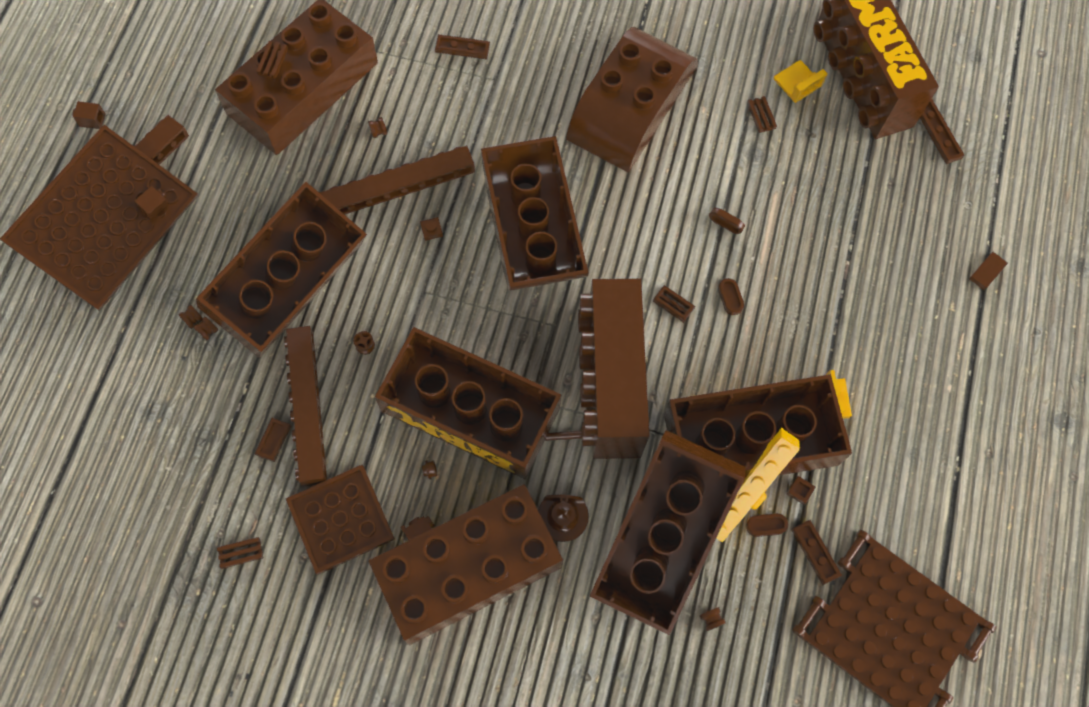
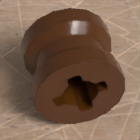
[368,117,388,139]
[178,305,203,329]
[193,316,218,341]
[353,331,375,355]
[700,607,726,631]

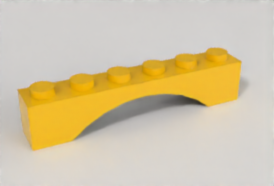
[716,428,800,543]

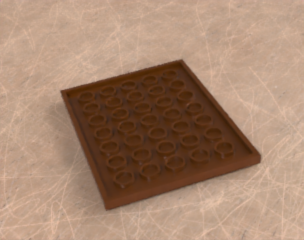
[0,125,199,311]

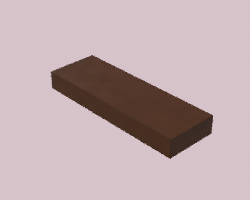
[435,34,490,60]
[791,520,842,586]

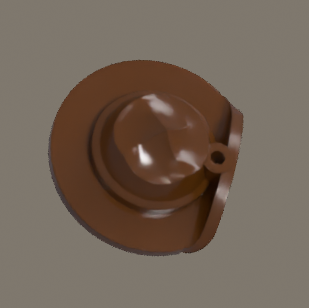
[538,495,589,542]

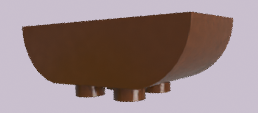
[566,27,698,173]
[481,136,589,291]

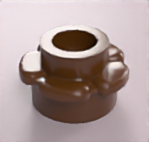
[422,460,437,480]

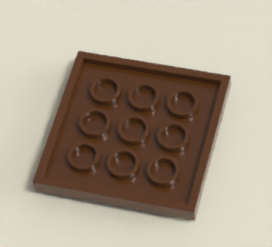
[286,464,395,575]

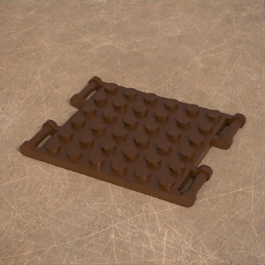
[792,530,997,707]

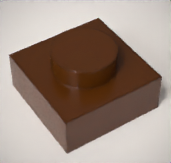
[420,217,443,241]
[787,476,816,505]

